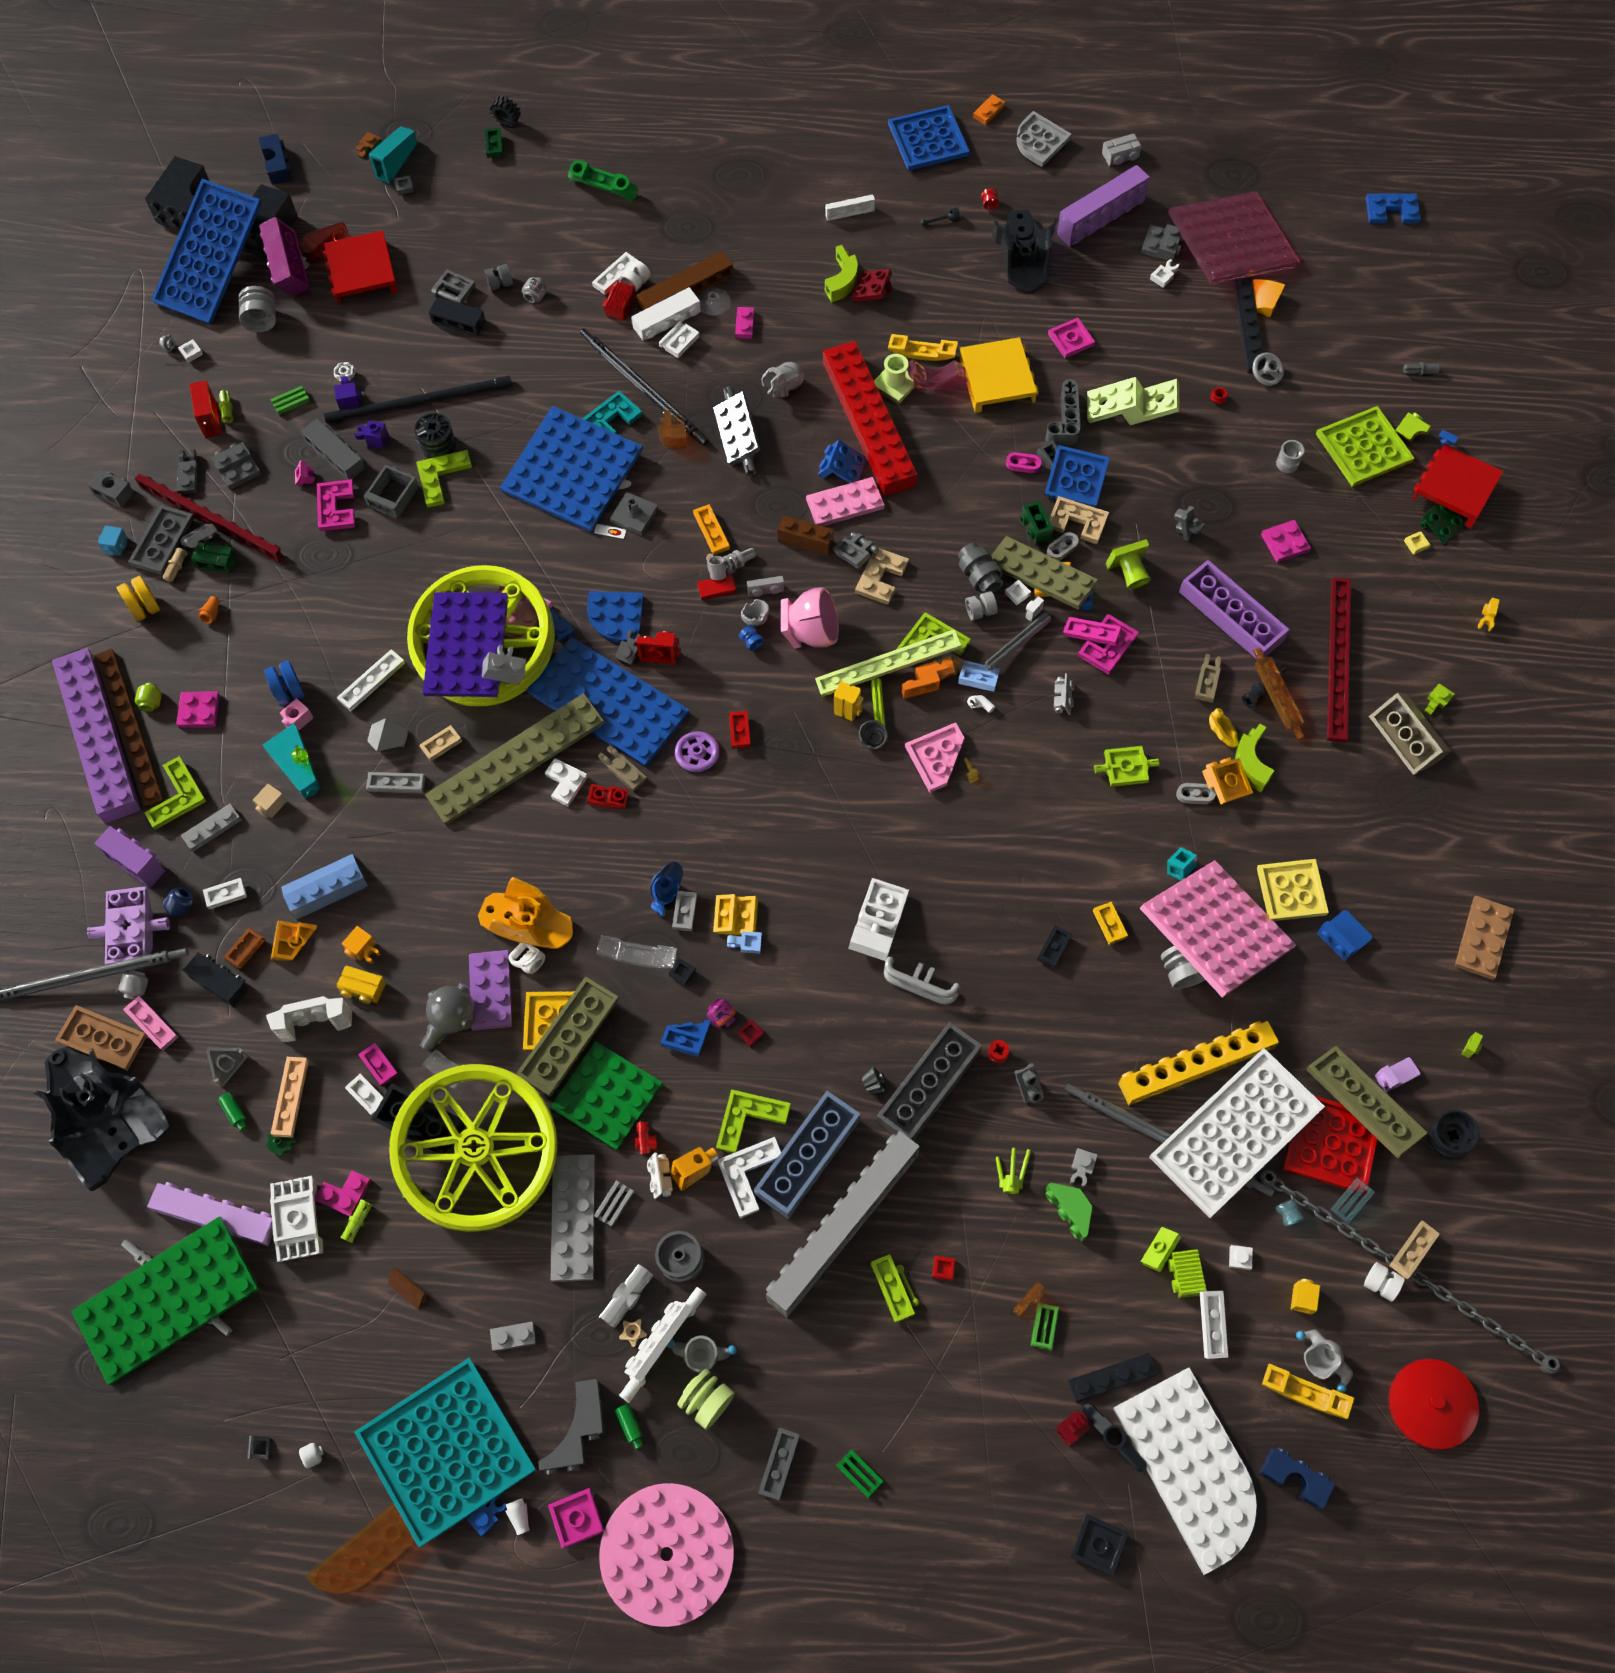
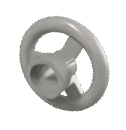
[1253,352,1284,386]

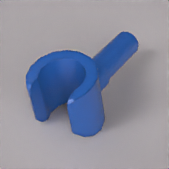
[1082,590,1094,610]

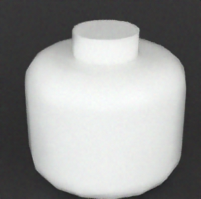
[299,1443,324,1468]

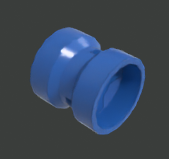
[739,625,764,651]

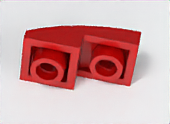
[587,784,629,808]

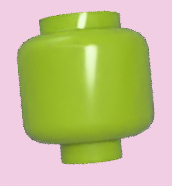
[135,683,162,712]

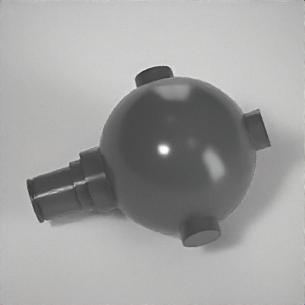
[420,983,475,1052]

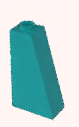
[369,126,418,184]
[263,723,320,799]

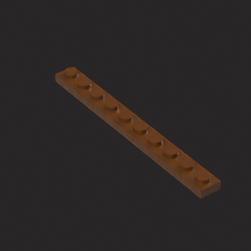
[94,649,164,809]

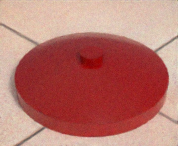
[1389,1359,1479,1450]

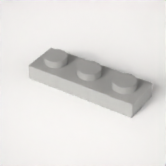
[181,804,241,852]

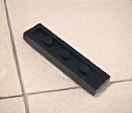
[1068,1353,1157,1402]

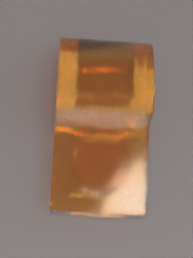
[657,410,687,449]

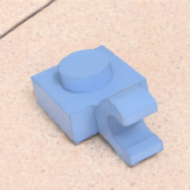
[727,931,762,954]

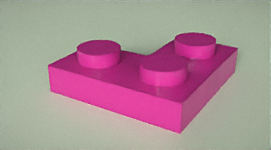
[315,1171,372,1217]

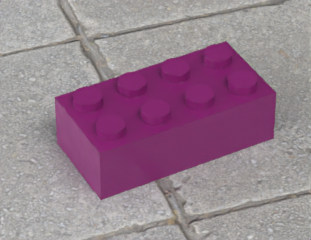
[259,217,310,297]

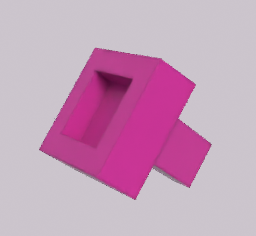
[295,461,314,486]

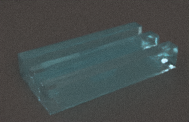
[1330,1178,1375,1224]

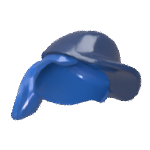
[650,861,683,917]

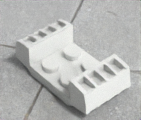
[266,996,352,1042]
[270,1176,323,1262]

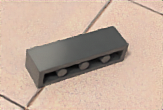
[301,419,365,480]

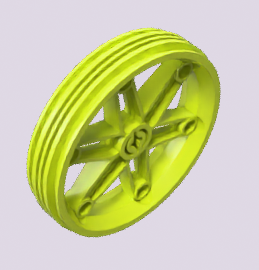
[407,565,555,706]
[389,1064,557,1232]

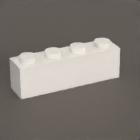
[631,288,701,341]

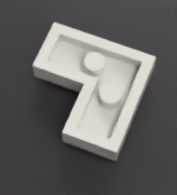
[545,758,588,807]

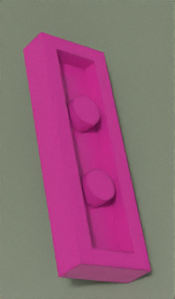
[1063,617,1122,646]

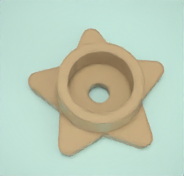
[619,1319,647,1347]

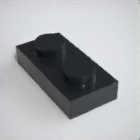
[1037,925,1072,969]

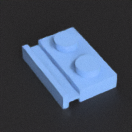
[958,660,1000,692]

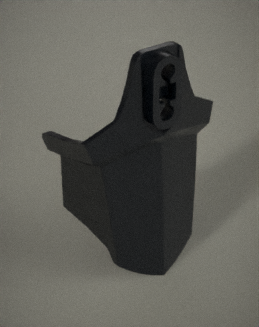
[992,210,1058,293]

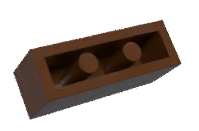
[777,515,834,555]

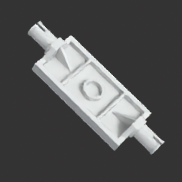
[619,1287,707,1403]

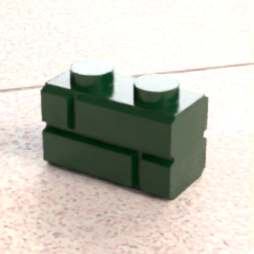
[192,542,237,573]

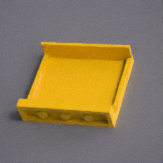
[959,337,1039,413]

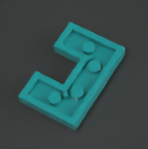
[582,391,642,434]

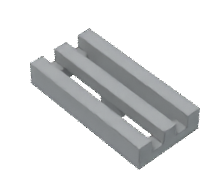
[594,1180,634,1228]

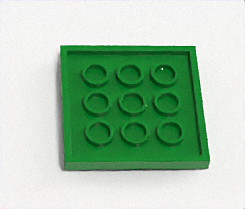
[549,1041,663,1152]

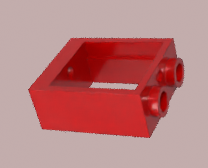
[189,380,222,438]

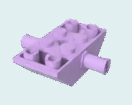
[87,887,170,965]

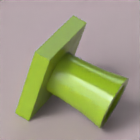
[1106,539,1151,590]

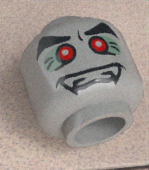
[522,277,547,303]

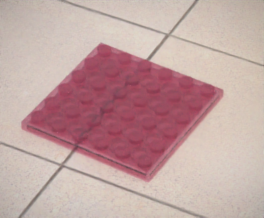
[1168,191,1300,284]

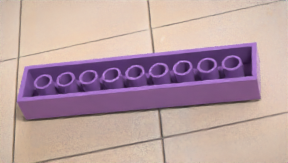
[52,647,142,823]

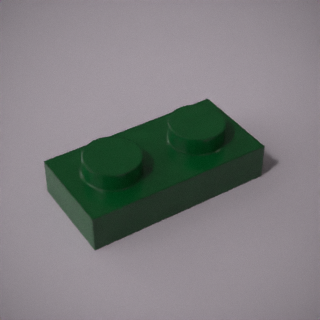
[484,128,503,158]

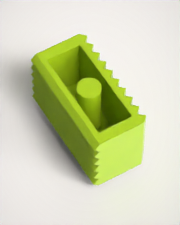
[1167,1249,1207,1298]

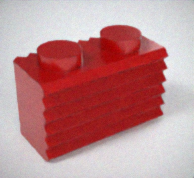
[603,281,636,321]

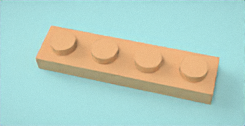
[271,1057,309,1138]

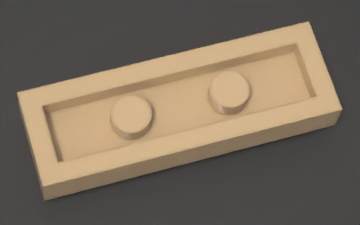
[1389,1221,1439,1279]

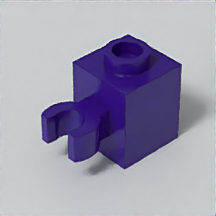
[334,376,362,410]
[354,420,389,450]

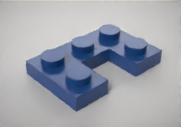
[1366,194,1420,224]

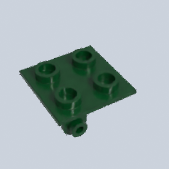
[1420,503,1466,545]

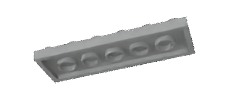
[551,1155,595,1282]

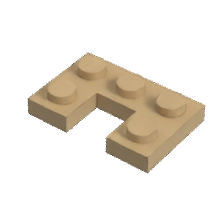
[1049,496,1109,544]
[855,548,909,605]

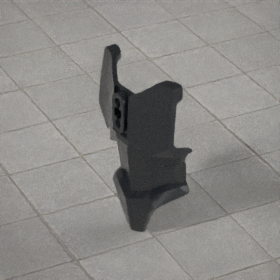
[32,1047,173,1191]

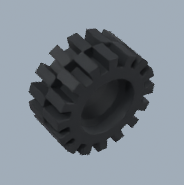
[489,96,521,128]

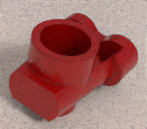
[635,1122,657,1155]

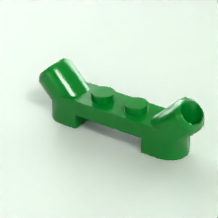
[568,160,639,201]

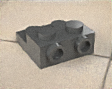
[1141,224,1185,262]
[211,442,261,490]

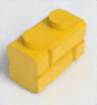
[834,681,863,721]
[337,966,386,1004]

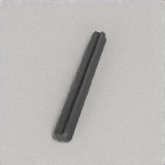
[984,613,1051,671]

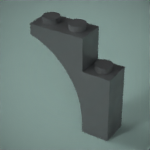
[539,1379,605,1475]

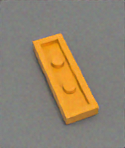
[693,504,730,556]

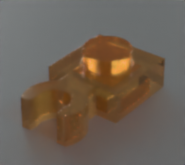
[1013,1282,1044,1317]

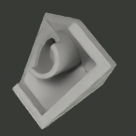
[367,718,408,751]
[205,1047,248,1088]

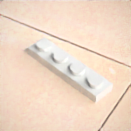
[337,649,405,712]

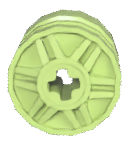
[677,1369,735,1430]

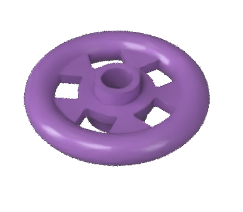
[675,731,720,772]

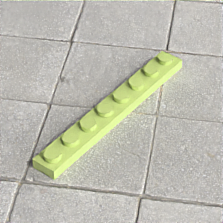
[815,629,961,697]

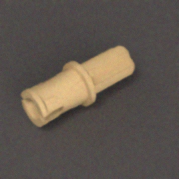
[163,548,187,582]

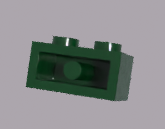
[1020,500,1054,546]

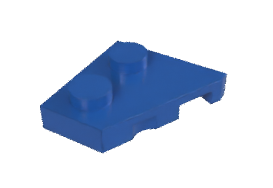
[660,1020,711,1057]

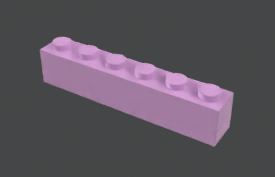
[147,1182,273,1247]

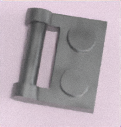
[431,269,476,304]
[180,524,217,548]

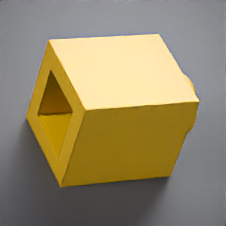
[1291,1279,1320,1315]

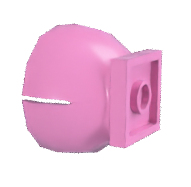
[781,588,839,649]

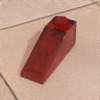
[298,222,349,264]

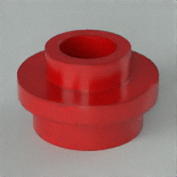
[1210,387,1228,404]

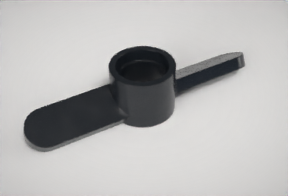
[1082,1403,1147,1472]

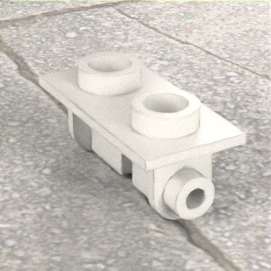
[647,1153,673,1199]

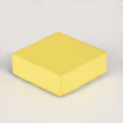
[1404,531,1430,555]

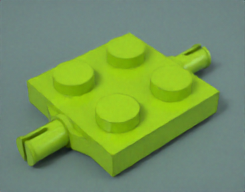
[1094,746,1159,787]

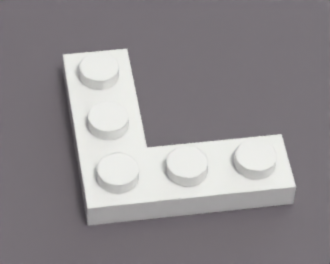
[717,1137,781,1219]

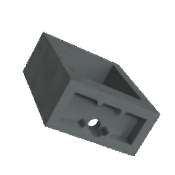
[364,465,419,519]

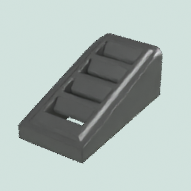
[1036,439,1058,470]

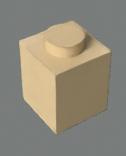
[253,784,287,818]

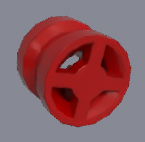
[981,188,1000,210]
[988,1040,1009,1064]

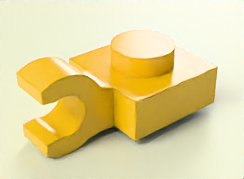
[1478,598,1499,632]

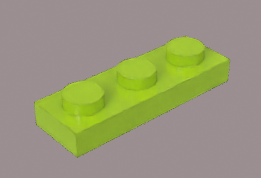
[870,1254,915,1323]

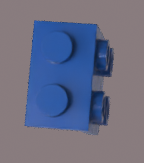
[818,440,866,483]
[1317,910,1372,962]

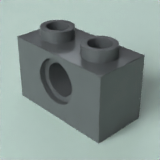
[87,469,134,508]

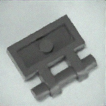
[833,532,879,569]

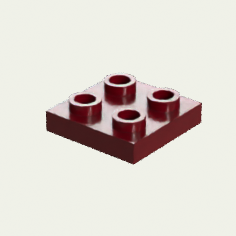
[851,269,892,302]

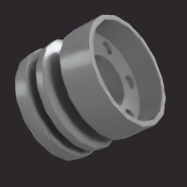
[239,286,276,332]
[1160,946,1206,989]

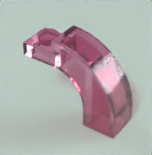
[908,360,967,391]

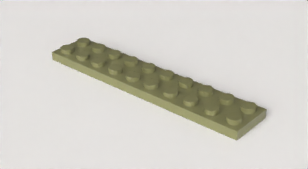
[425,693,605,825]

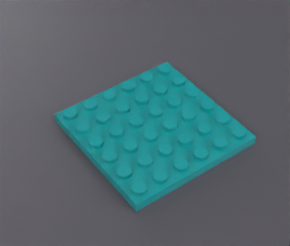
[354,1358,536,1549]

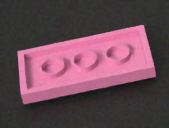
[806,477,884,526]

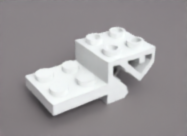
[848,878,909,961]

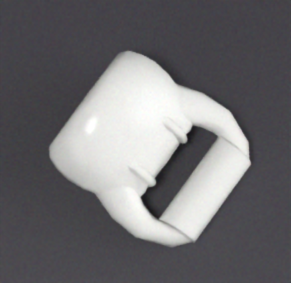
[509,943,545,974]

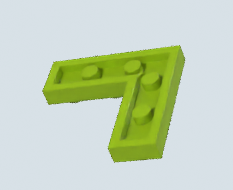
[416,450,472,508]
[896,612,971,656]
[144,756,206,830]
[716,1089,791,1154]

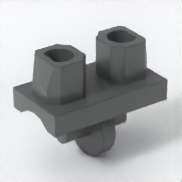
[1174,506,1204,542]
[1014,1063,1044,1103]

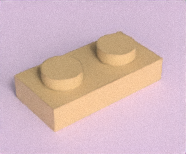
[419,725,462,762]

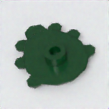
[266,1130,297,1156]

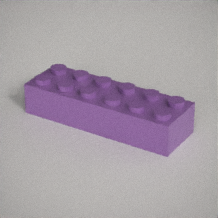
[1057,165,1150,247]
[1179,560,1289,662]

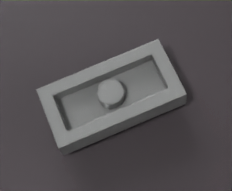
[747,576,784,597]
[672,891,697,931]
[490,1322,536,1352]

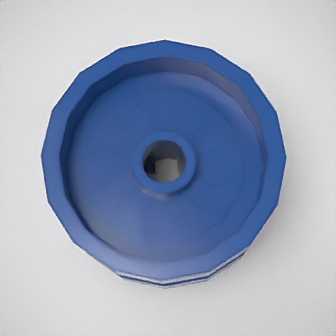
[264,660,305,707]

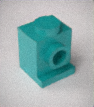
[1167,847,1197,881]

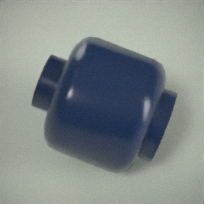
[163,888,193,917]

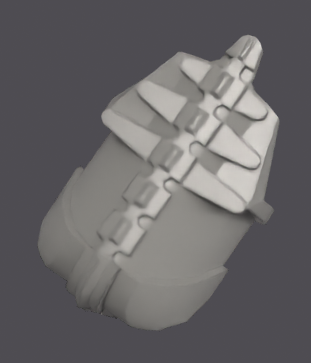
[761,362,804,398]

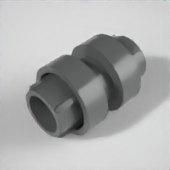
[958,543,1003,593]

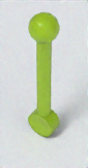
[896,1265,919,1306]

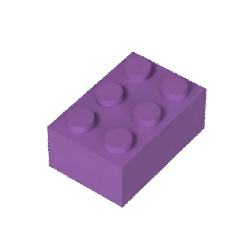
[94,826,165,889]

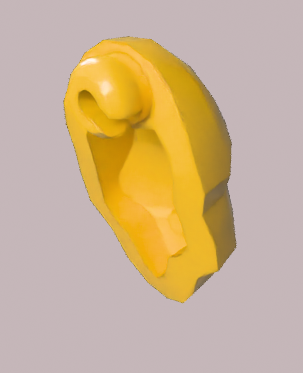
[1209,708,1238,748]

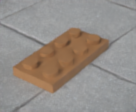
[1454,896,1514,980]
[55,1005,148,1071]

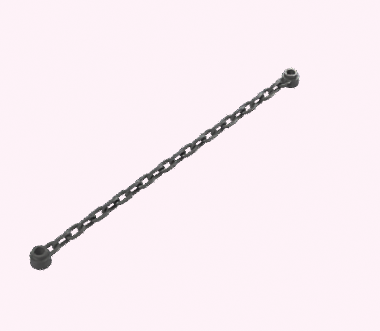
[1259,1170,1560,1374]

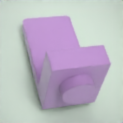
[1375,1057,1420,1093]

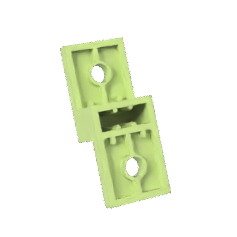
[1087,377,1179,425]

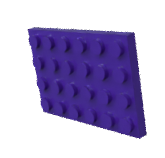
[423,592,509,697]

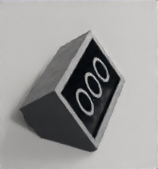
[371,1083,466,1154]

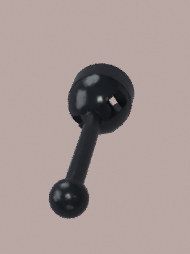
[921,207,960,226]

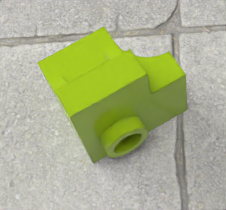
[1395,412,1431,442]

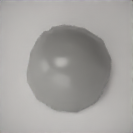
[741,599,769,627]

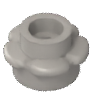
[159,335,175,352]

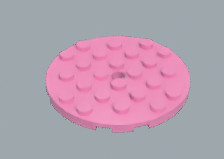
[600,1483,734,1627]

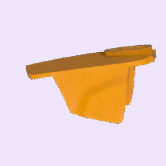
[478,877,573,949]

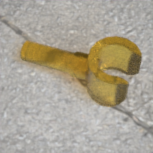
[964,758,979,783]

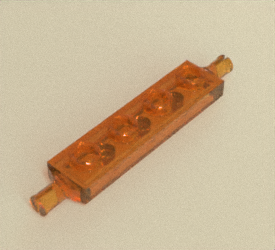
[1253,648,1305,740]

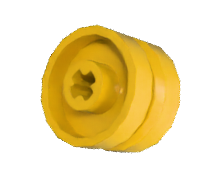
[116,575,161,622]

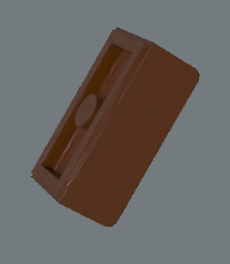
[388,1268,429,1309]

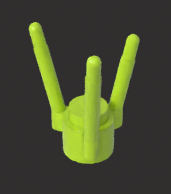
[996,1148,1031,1194]

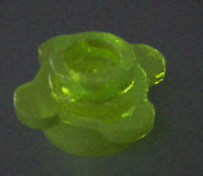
[291,745,308,766]

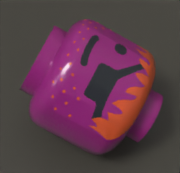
[707,998,736,1028]

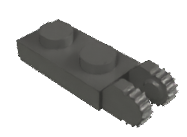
[176,449,198,494]

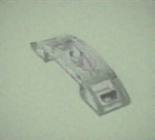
[597,935,678,968]

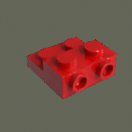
[636,631,681,665]

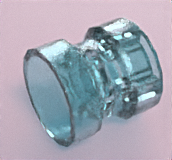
[1275,1199,1304,1227]

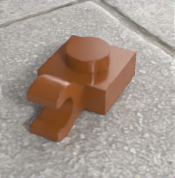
[356,132,382,158]

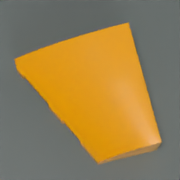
[1252,279,1285,317]
[270,920,317,961]

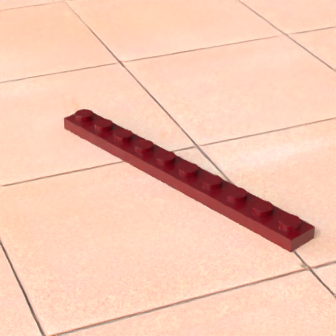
[135,473,284,563]
[1327,577,1351,743]

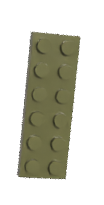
[991,536,1098,610]
[516,976,619,1097]
[1307,1046,1427,1158]

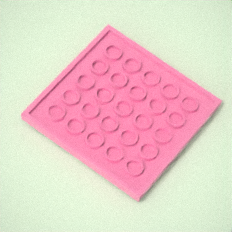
[1140,860,1296,997]

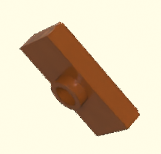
[223,927,265,970]

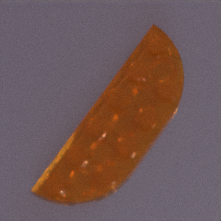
[305,1503,415,1594]

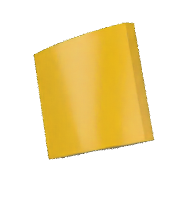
[713,894,758,935]

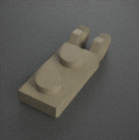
[1194,654,1222,703]
[598,745,647,792]

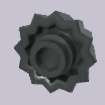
[862,1066,887,1095]

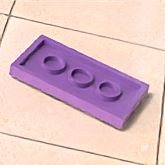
[469,950,513,1031]

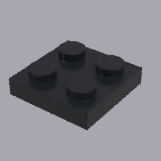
[1070,1513,1128,1577]

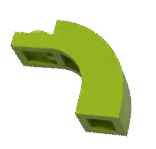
[825,245,858,303]
[1235,724,1275,792]

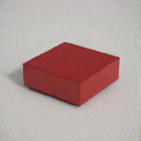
[932,1256,956,1281]

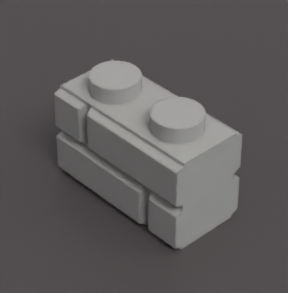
[1102,134,1141,166]

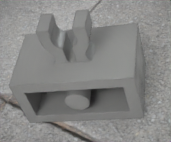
[482,645,526,685]

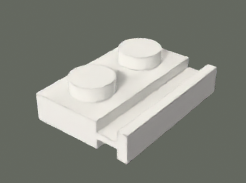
[659,321,700,358]

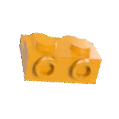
[1202,757,1253,804]

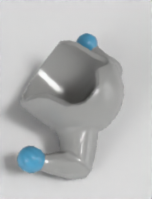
[1296,1330,1353,1393]
[667,1336,737,1373]

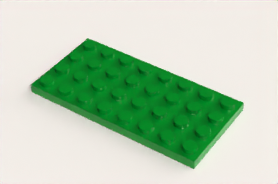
[71,1216,260,1385]

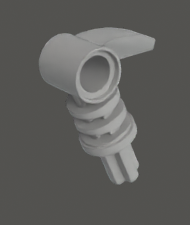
[706,548,756,580]

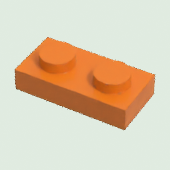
[973,94,1005,125]

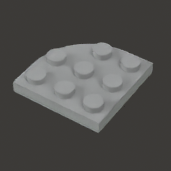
[1016,111,1072,167]

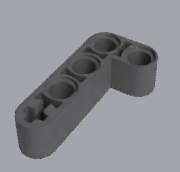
[1045,379,1080,445]

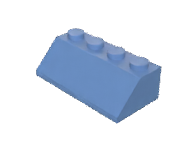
[281,854,368,920]

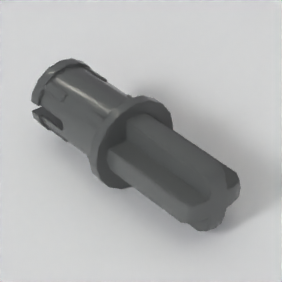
[1403,362,1440,376]

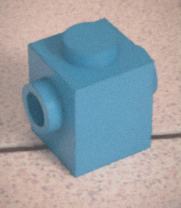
[98,525,128,556]

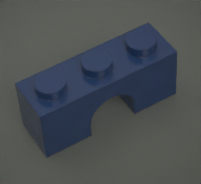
[259,134,292,185]
[1259,1448,1335,1510]

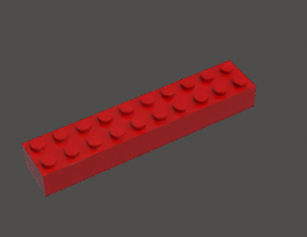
[823,341,917,497]

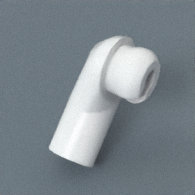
[967,695,996,713]

